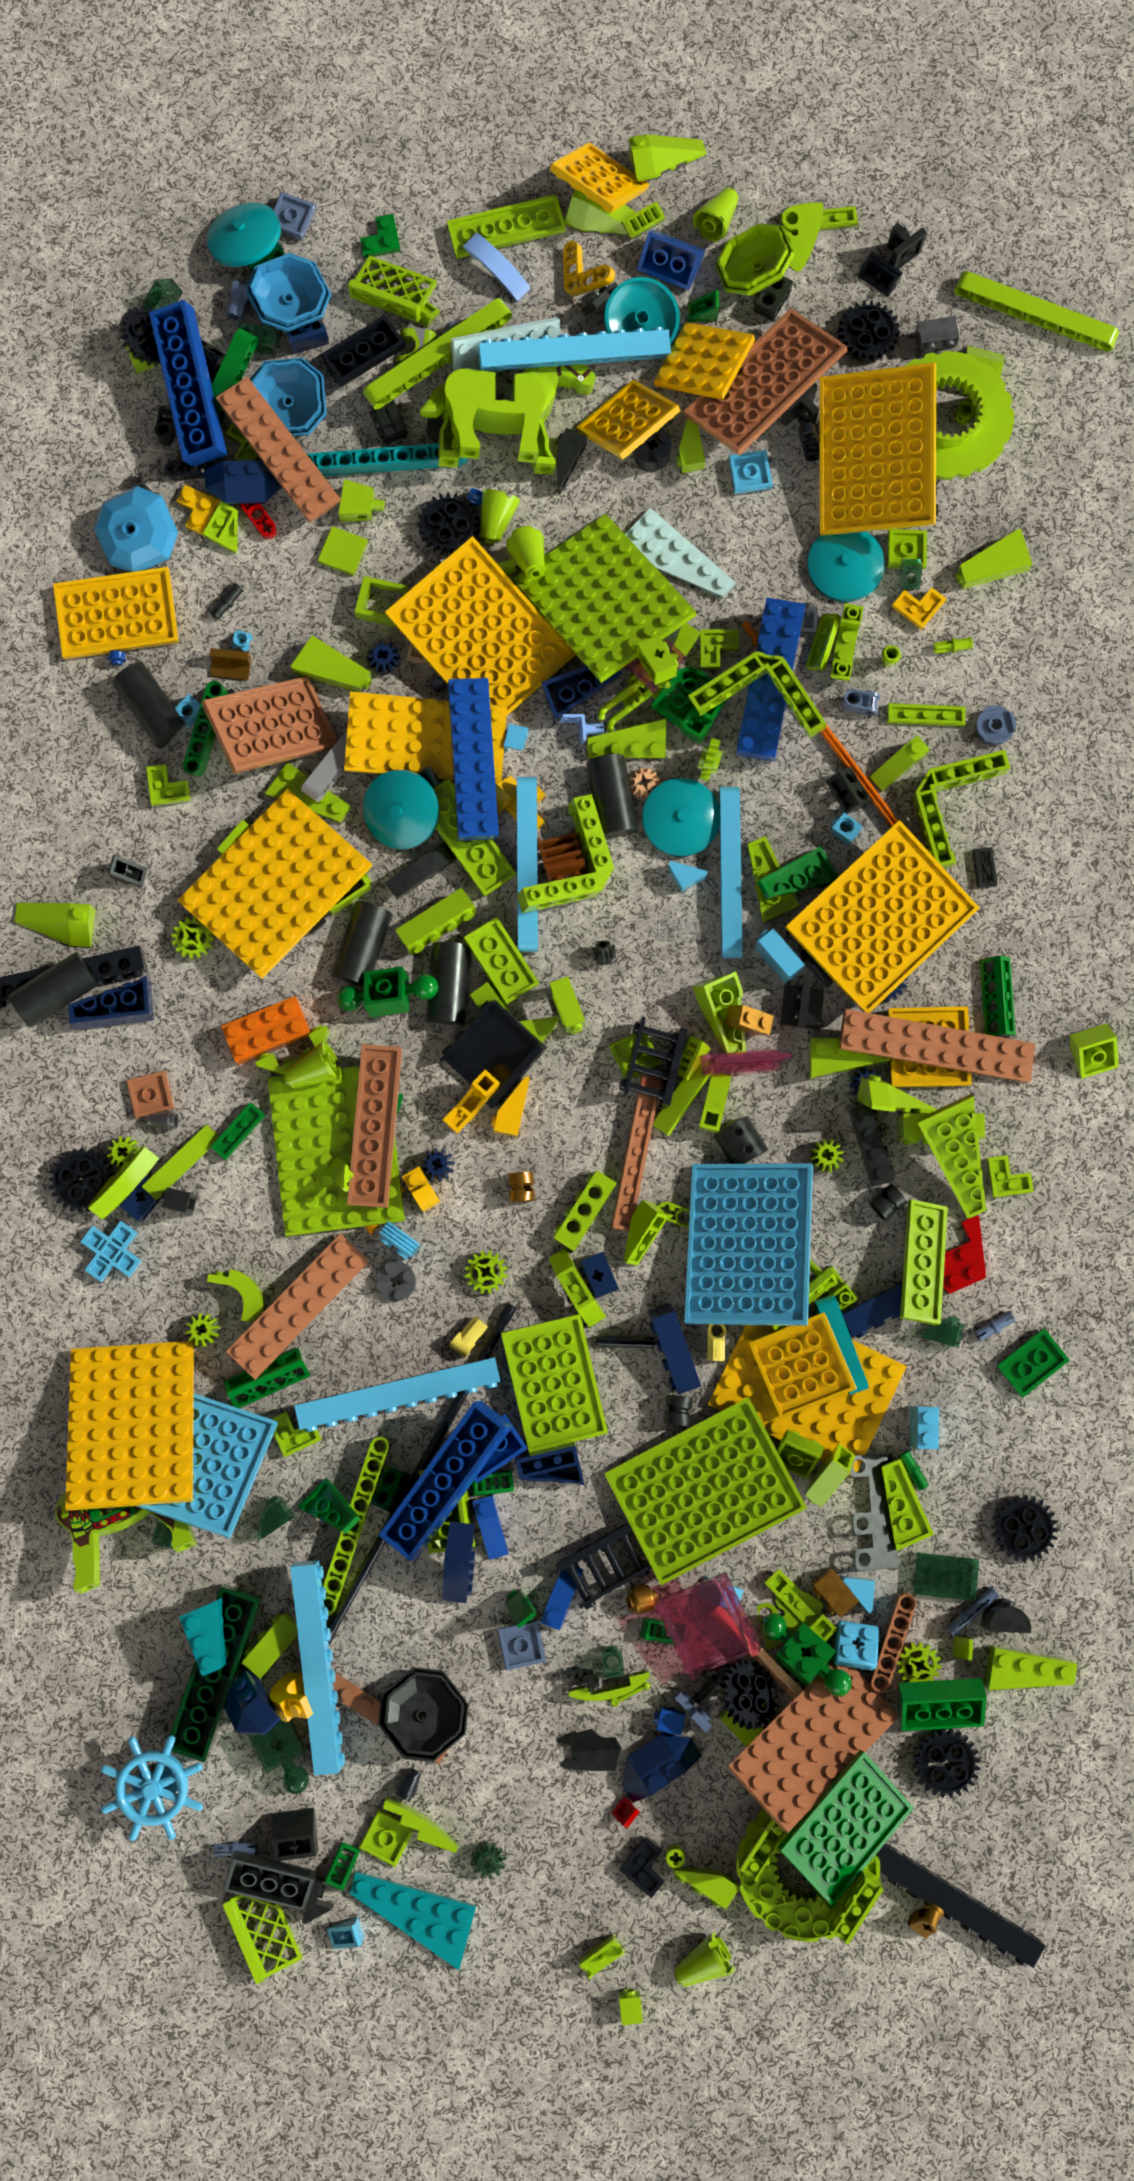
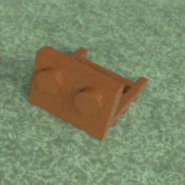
[537,829,587,882]

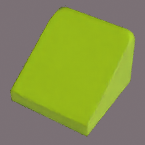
[953,1636,973,1661]

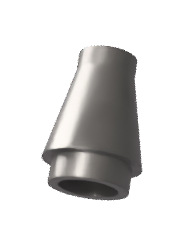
[147,1111,179,1131]

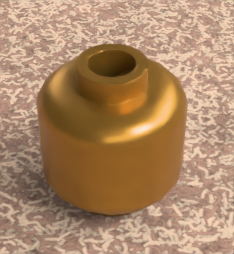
[626,1584,658,1614]

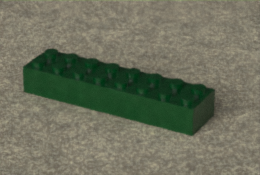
[170,1584,263,1763]

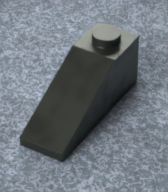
[556,427,587,494]

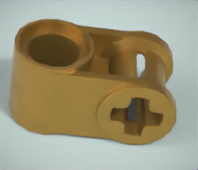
[907,1903,944,1939]

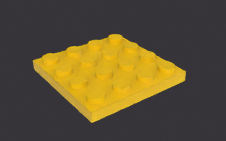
[550,142,649,212]
[654,322,755,400]
[576,379,680,460]
[887,1006,972,1088]
[749,1312,857,1419]

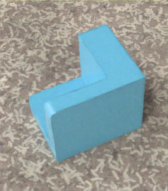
[504,724,529,752]

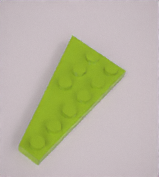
[916,1093,986,1219]

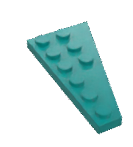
[350,1871,476,1970]

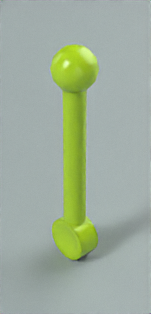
[611,1682,651,1707]

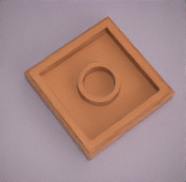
[126,1070,175,1119]

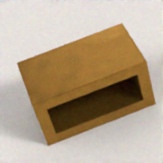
[724,1005,774,1035]
[812,1567,859,1618]

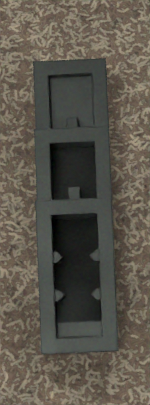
[385,843,457,900]

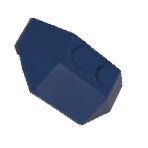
[204,460,282,504]
[224,1670,281,1735]
[621,1733,702,1803]

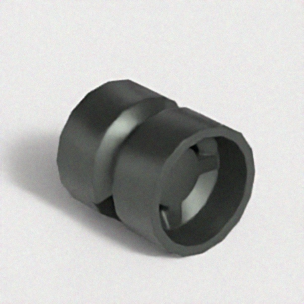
[869,1184,907,1221]
[664,1394,693,1426]

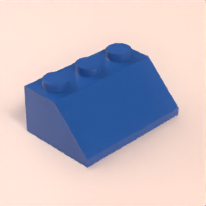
[636,230,706,290]
[475,1412,528,1483]

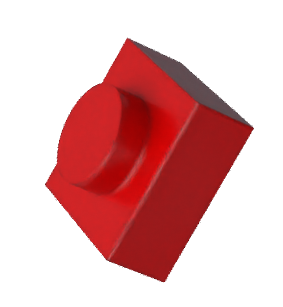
[611,1797,640,1828]

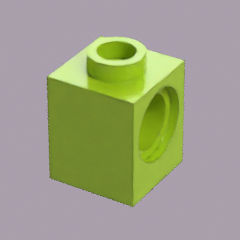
[619,1988,643,2025]

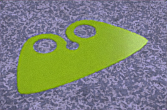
[782,202,823,272]
[757,1587,823,1650]

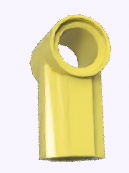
[449,1316,488,1358]
[707,1324,726,1361]

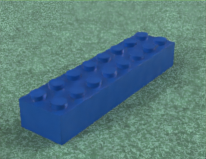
[149,299,227,467]
[736,597,805,762]
[447,678,499,841]
[379,1401,513,1561]

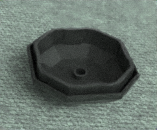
[378,1667,469,1762]

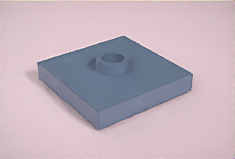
[273,192,317,241]
[497,1619,546,1671]

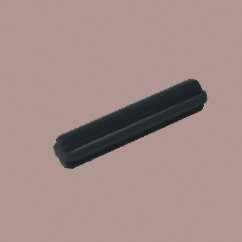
[595,1335,655,1348]

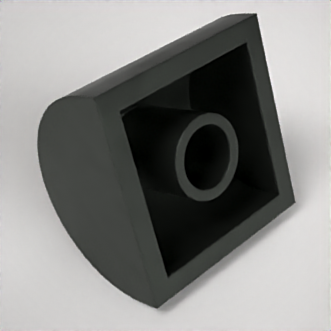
[714,1116,768,1164]
[981,1598,1031,1633]

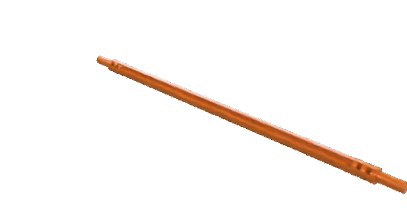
[741,620,899,828]

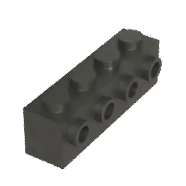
[848,1105,896,1187]

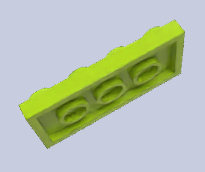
[463,917,540,1005]

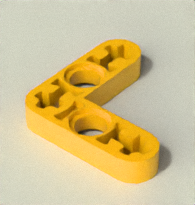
[563,240,615,297]

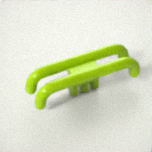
[597,672,671,732]

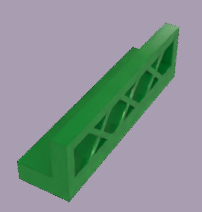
[979,955,1016,1037]
[224,1347,311,1409]

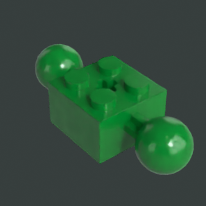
[336,966,438,1018]
[760,1613,852,1697]

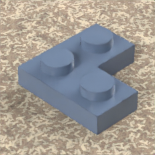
[674,1689,712,1732]

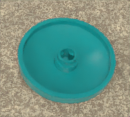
[206,202,281,267]
[603,277,680,344]
[807,532,885,602]
[363,769,439,849]
[642,778,720,857]

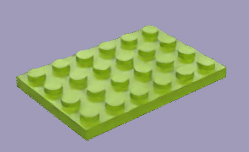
[501,1314,608,1453]

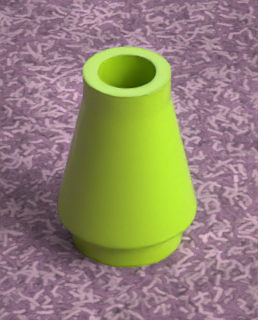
[881,645,901,667]

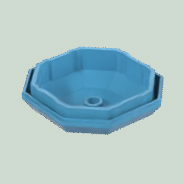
[245,253,331,332]
[250,358,327,437]
[93,486,178,572]

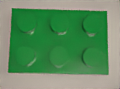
[996,1328,1070,1398]

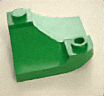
[651,667,730,745]

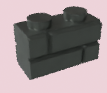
[369,399,408,444]

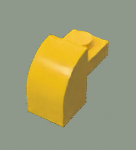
[402,1167,441,1213]

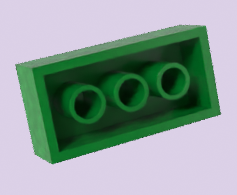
[897,1678,987,1731]

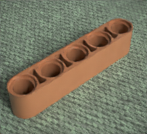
[868,1592,916,1693]

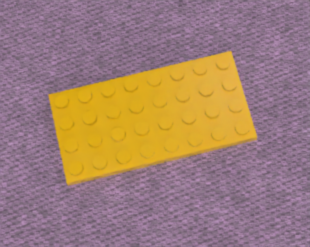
[344,691,507,785]

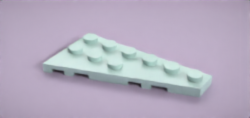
[451,317,560,375]
[625,508,736,599]

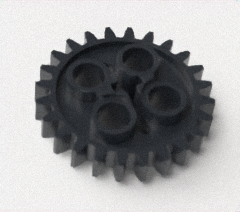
[837,300,900,362]
[118,306,161,367]
[417,492,480,556]
[48,1148,115,1213]
[990,1494,1059,1563]
[718,1659,779,1730]
[912,1728,981,1798]

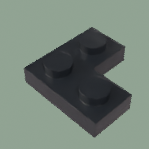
[619,1835,665,1898]

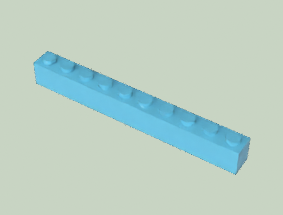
[477,327,671,371]
[294,1358,501,1432]
[290,1560,345,1776]

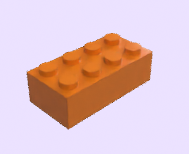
[221,996,312,1065]

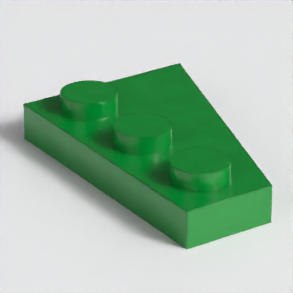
[298,1478,361,1534]

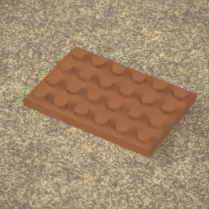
[202,676,337,774]

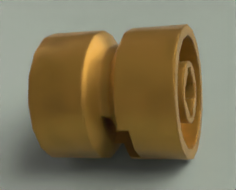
[508,1172,535,1202]

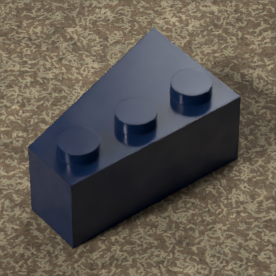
[515,1442,585,1485]

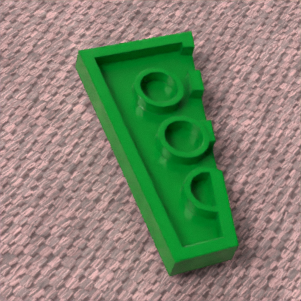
[757,846,839,899]

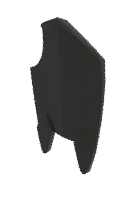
[557,1729,622,1771]

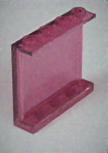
[656,1572,762,1681]

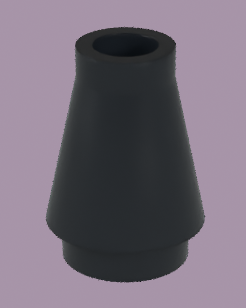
[395,1768,422,1802]

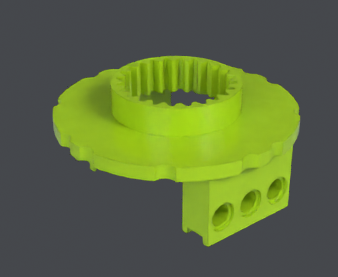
[905,351,1014,480]
[736,1808,883,1945]

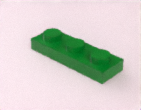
[211,1102,266,1161]

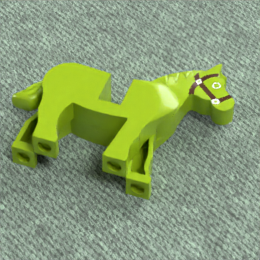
[420,364,596,475]

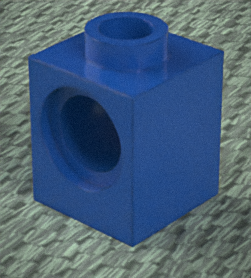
[653,1706,686,1736]

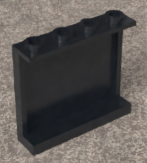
[440,999,548,1108]

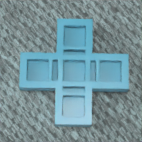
[81,1221,142,1282]

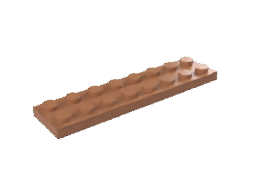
[216,376,341,523]
[347,1044,403,1208]
[226,1233,369,1380]

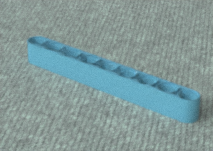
[517,777,538,952]
[719,787,742,958]

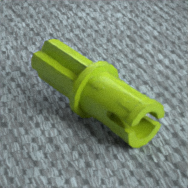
[933,637,973,654]

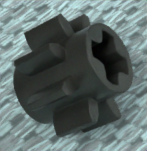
[592,940,616,965]

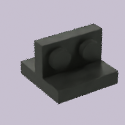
[887,222,927,269]
[780,383,820,427]
[780,983,824,1030]

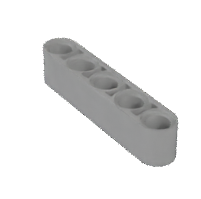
[301,730,347,802]

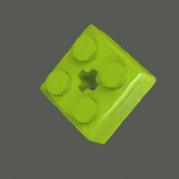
[776,1430,824,1479]

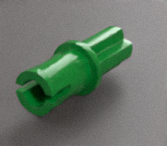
[898,1450,929,1491]

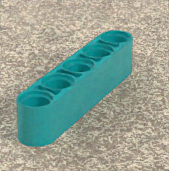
[814,1294,869,1396]

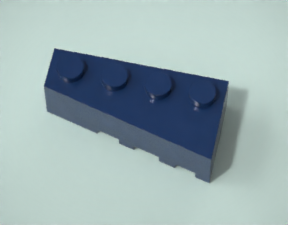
[541,666,622,723]
[68,976,154,1030]
[442,1521,475,1603]

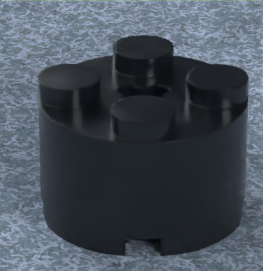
[632,428,672,472]

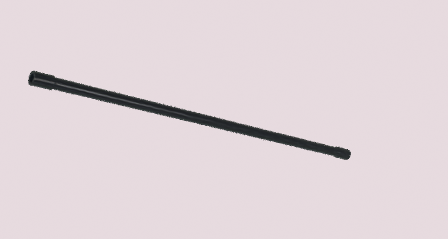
[327,1303,517,1646]

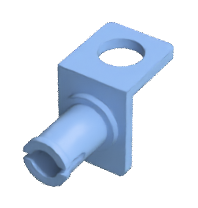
[559,714,604,745]

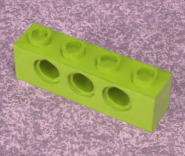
[553,1170,617,1252]

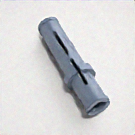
[945,1586,1000,1637]

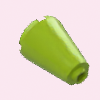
[692,187,739,242]
[480,488,520,546]
[506,526,544,580]
[283,1042,342,1088]
[674,1932,735,1987]

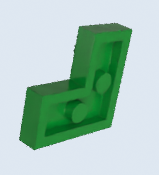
[360,214,401,259]

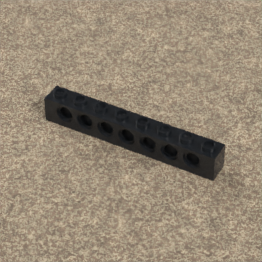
[0,946,148,1009]

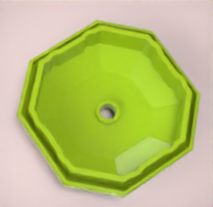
[715,223,795,296]

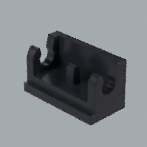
[858,252,903,297]

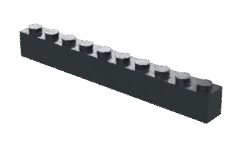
[876,1843,1046,1968]

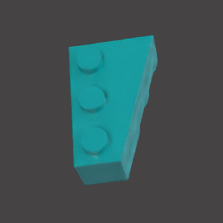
[179,1597,226,1676]

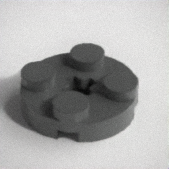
[375,1261,416,1302]

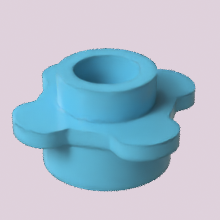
[231,630,253,652]

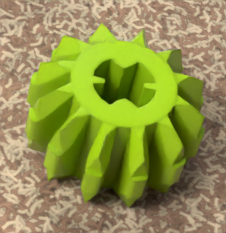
[107,1136,140,1169]
[809,1139,844,1173]
[185,1312,220,1347]

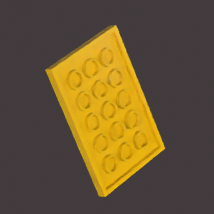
[53,567,179,660]

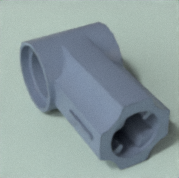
[226,280,251,322]

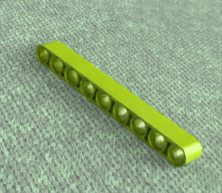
[954,271,1119,352]
[363,298,513,410]
[323,1436,390,1615]

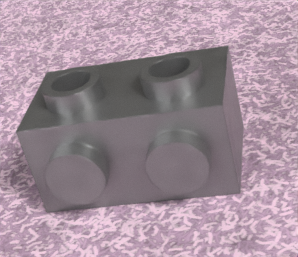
[915,316,960,353]

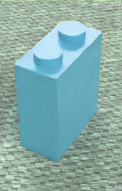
[755,928,805,984]
[910,1406,939,1449]

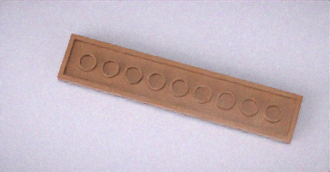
[839,1009,1035,1083]

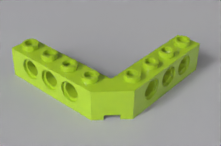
[688,651,827,739]
[912,750,1010,869]
[517,794,614,914]

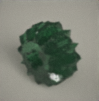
[470,1841,506,1880]

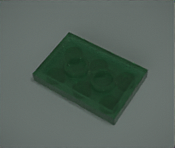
[913,1552,979,1601]

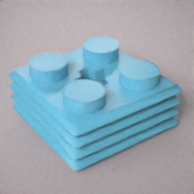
[379,1221,421,1260]
[834,1620,879,1670]

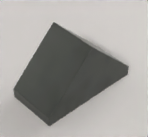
[108,855,148,887]

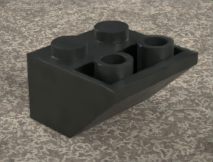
[272,1807,319,1862]

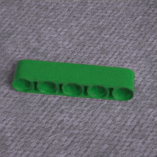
[212,328,258,424]
[183,681,228,777]

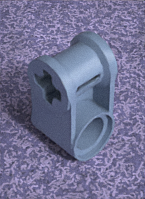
[841,689,880,716]

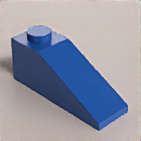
[473,1494,509,1560]
[540,1567,584,1631]

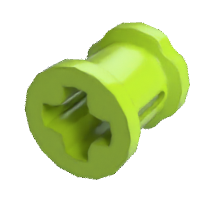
[955,401,975,425]
[665,1844,685,1869]

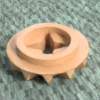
[629,768,660,799]

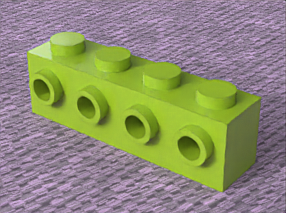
[395,888,477,955]

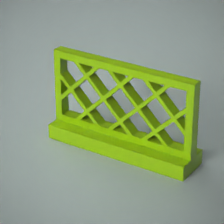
[348,255,437,323]
[222,1894,303,1985]

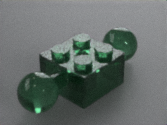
[248,1695,309,1794]

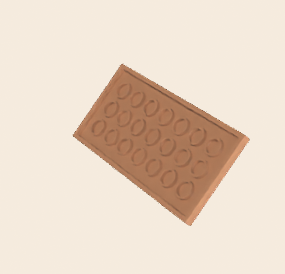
[684,308,847,455]
[727,1660,899,1834]

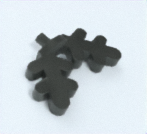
[562,1666,599,1692]

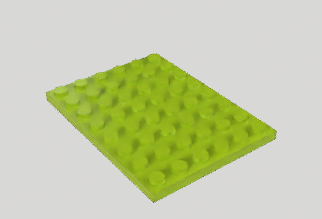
[512,513,697,683]
[268,1066,405,1237]
[604,1397,807,1585]

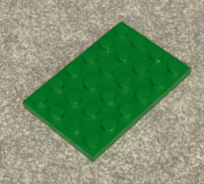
[777,1750,914,1907]

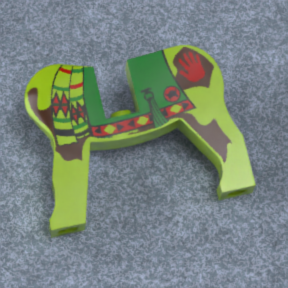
[55,1491,198,1594]

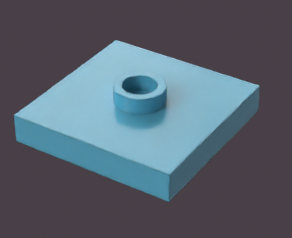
[728,450,773,494]

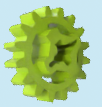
[697,738,723,782]
[171,917,215,960]
[464,1250,508,1294]
[896,1641,942,1682]

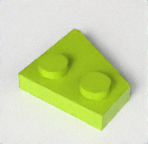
[203,501,238,554]

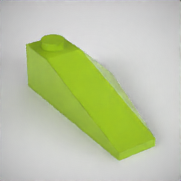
[15,903,96,948]

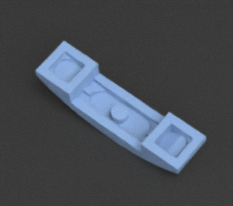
[463,233,531,302]

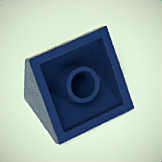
[286,319,329,355]

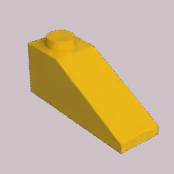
[491,1076,530,1137]

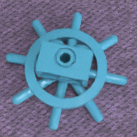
[101,1735,203,1841]

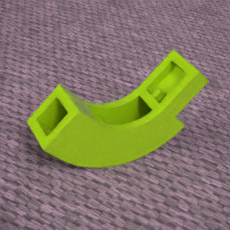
[207,1269,266,1322]

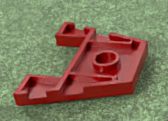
[943,1215,986,1294]

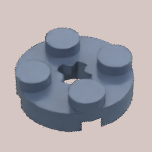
[975,705,1016,745]

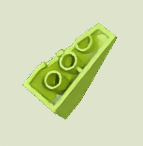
[628,134,706,182]
[564,190,648,237]
[692,971,746,1060]
[857,1075,938,1113]

